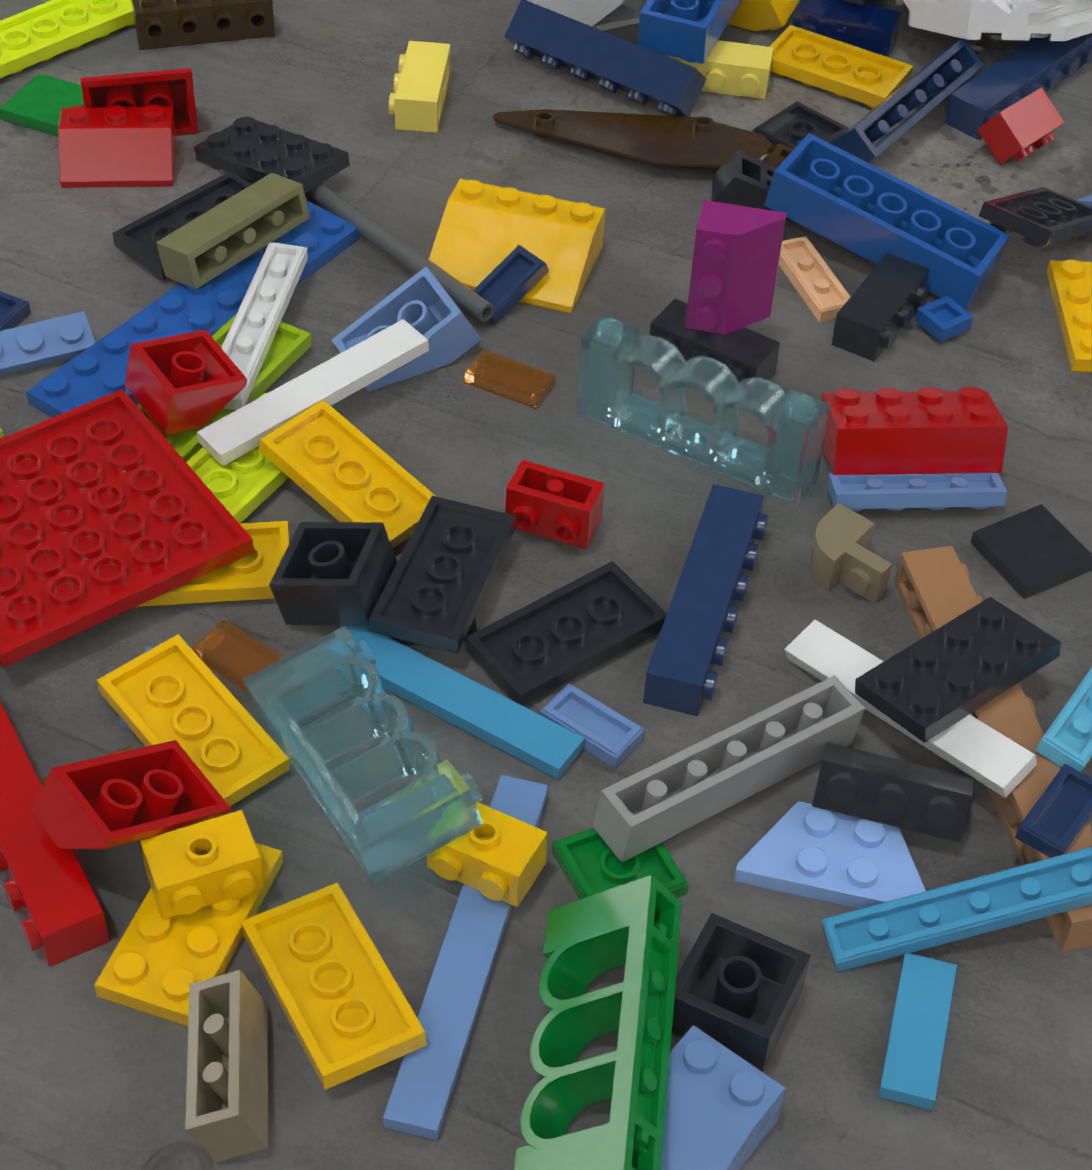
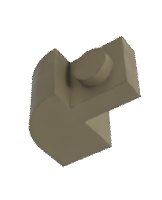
[810,503,892,604]

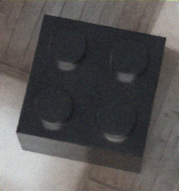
[269,522,397,626]
[672,913,811,1072]

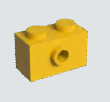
[426,793,548,908]
[140,810,264,920]

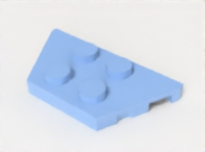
[734,801,926,909]

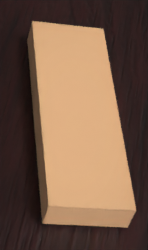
[779,236,851,323]

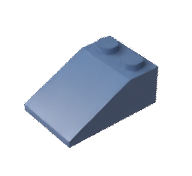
[332,266,482,392]
[661,1025,786,1170]

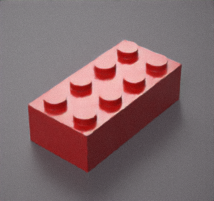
[818,387,1008,475]

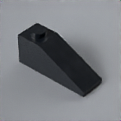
[711,150,793,221]

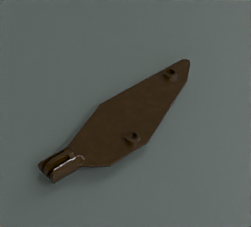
[493,109,795,168]

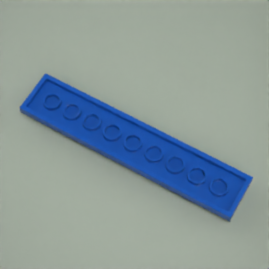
[26,201,360,418]

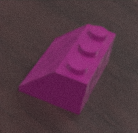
[685,200,786,335]

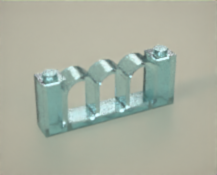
[576,315,831,506]
[243,626,483,885]

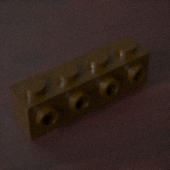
[132,0,275,50]

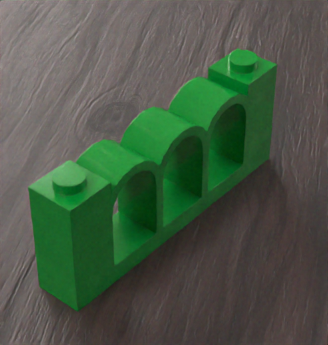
[514,875,682,1170]

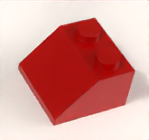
[125,330,247,436]

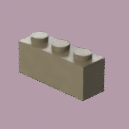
[185,970,268,1163]

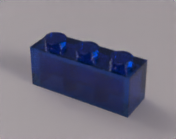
[792,0,902,57]

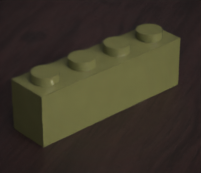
[156,173,310,289]

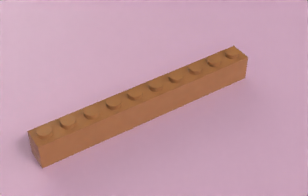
[894,546,1092,952]

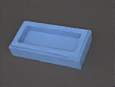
[540,683,645,769]

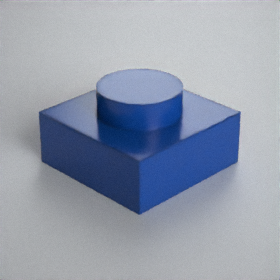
[915,296,973,342]

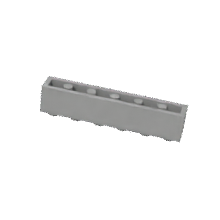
[593,675,865,862]

